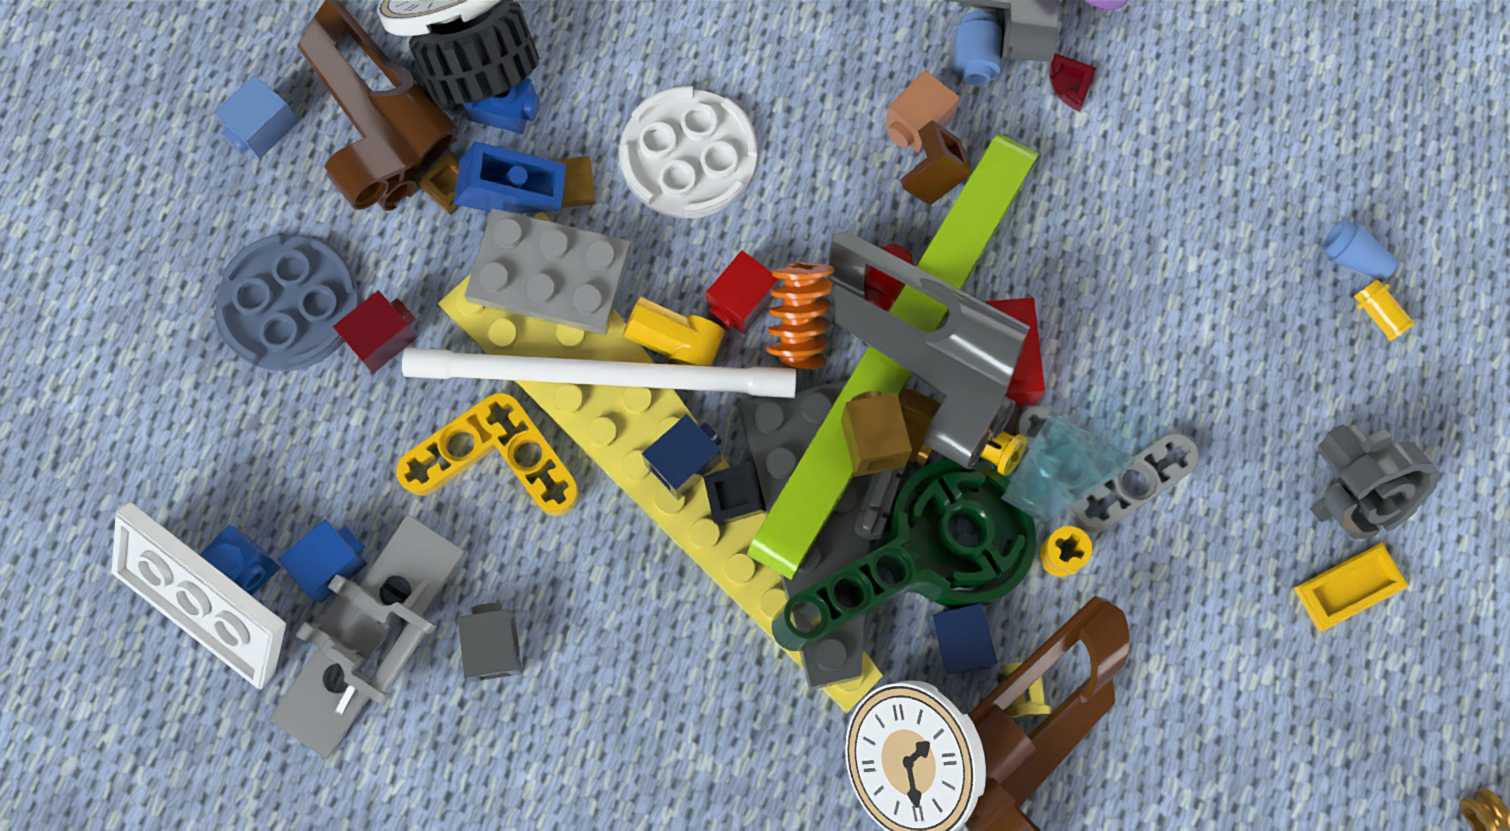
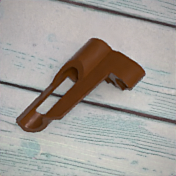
[297,0,459,211]
[964,596,1130,831]

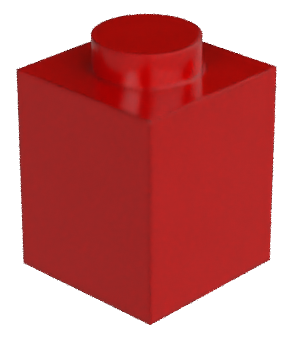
[706,250,779,334]

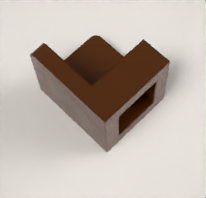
[900,120,973,206]

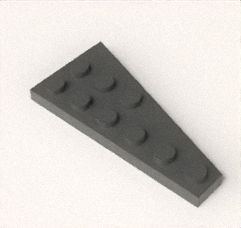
[738,380,873,691]

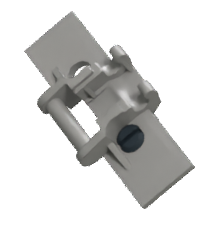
[269,514,466,759]

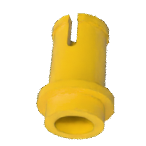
[1353,279,1416,342]

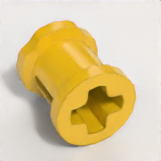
[980,430,1028,476]
[1039,526,1093,578]

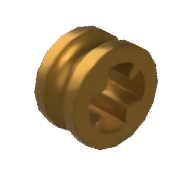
[1459,788,1510,831]

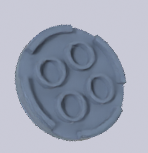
[213,234,359,372]

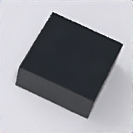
[703,462,766,526]

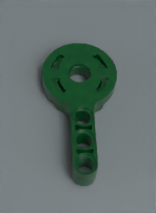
[771,459,1036,651]

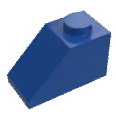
[454,141,566,214]

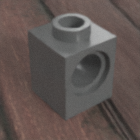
[458,603,522,682]

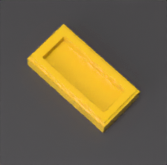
[1294,542,1409,632]

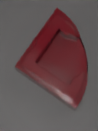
[1049,53,1096,112]

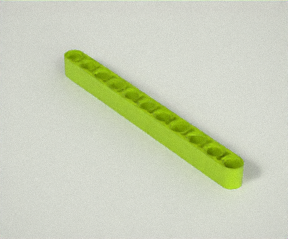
[747,132,1039,580]

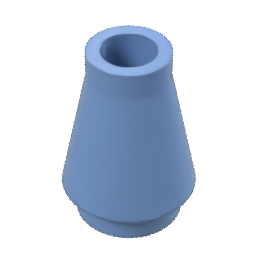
[1321,219,1399,282]

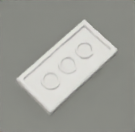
[111,502,286,690]

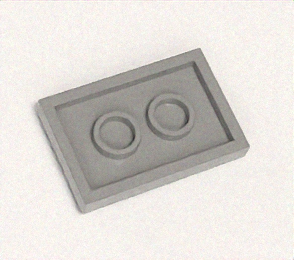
[464,208,632,335]

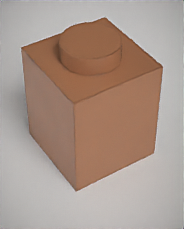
[885,70,960,154]

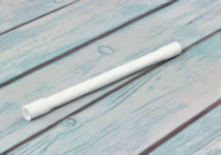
[402,348,796,398]

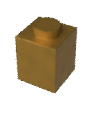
[841,391,912,477]

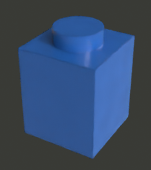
[277,519,368,603]

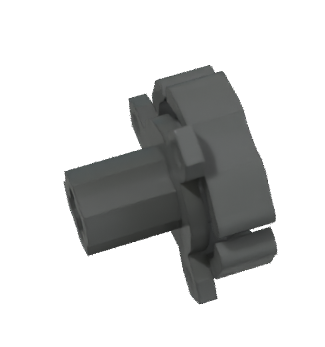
[1310,424,1440,539]

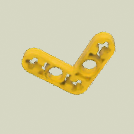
[396,393,579,516]

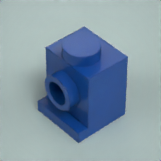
[463,78,540,134]
[199,525,281,596]

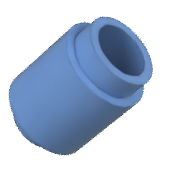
[954,12,1002,85]

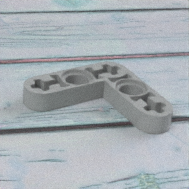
[1015,406,1199,533]

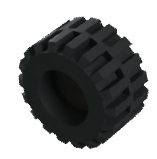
[409,0,540,104]

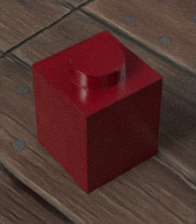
[332,290,418,373]

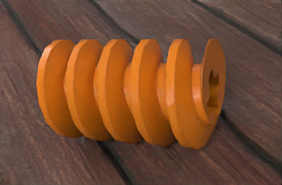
[766,262,834,369]

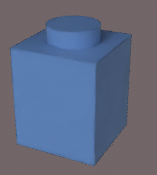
[214,75,299,159]

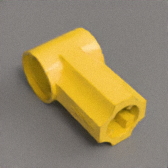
[622,297,725,367]

